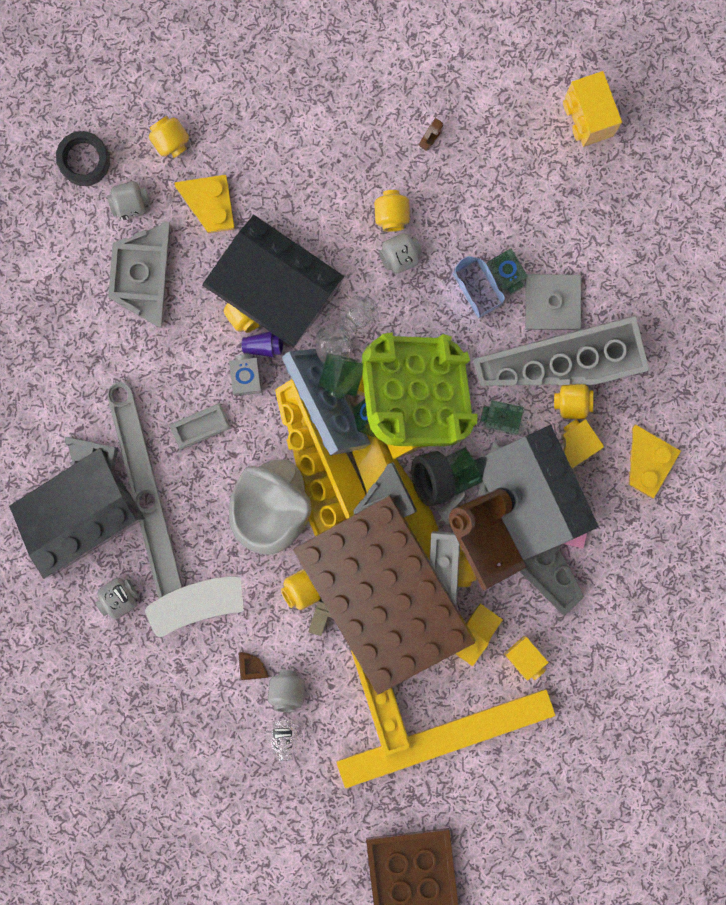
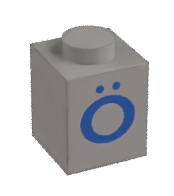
[229,354,262,396]

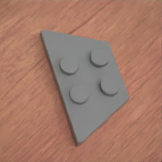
[108,221,171,328]

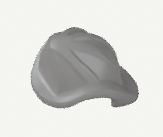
[229,460,312,555]

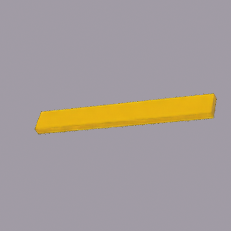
[336,689,556,789]

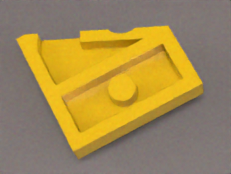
[174,174,235,234]
[628,424,681,499]

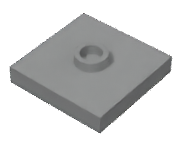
[525,274,581,330]

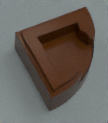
[419,117,444,151]
[238,652,269,680]

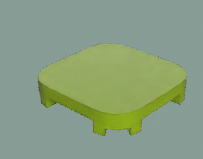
[361,332,478,447]

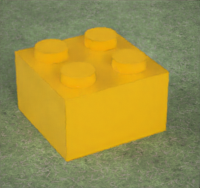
[563,71,622,147]

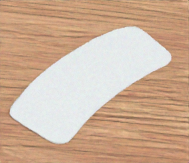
[145,577,244,637]

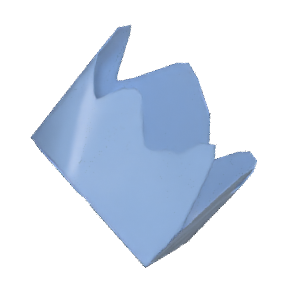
[453,256,504,319]

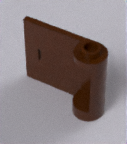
[449,489,527,591]

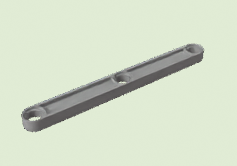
[107,382,183,598]

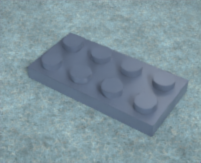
[282,348,371,455]

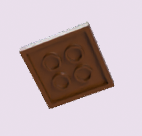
[366,828,458,905]

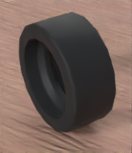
[56,131,110,186]
[411,451,455,506]

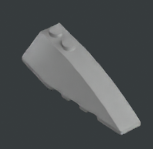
[473,315,650,386]

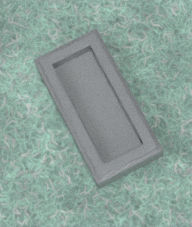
[169,403,231,450]

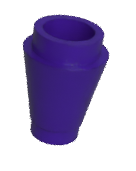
[242,332,283,358]

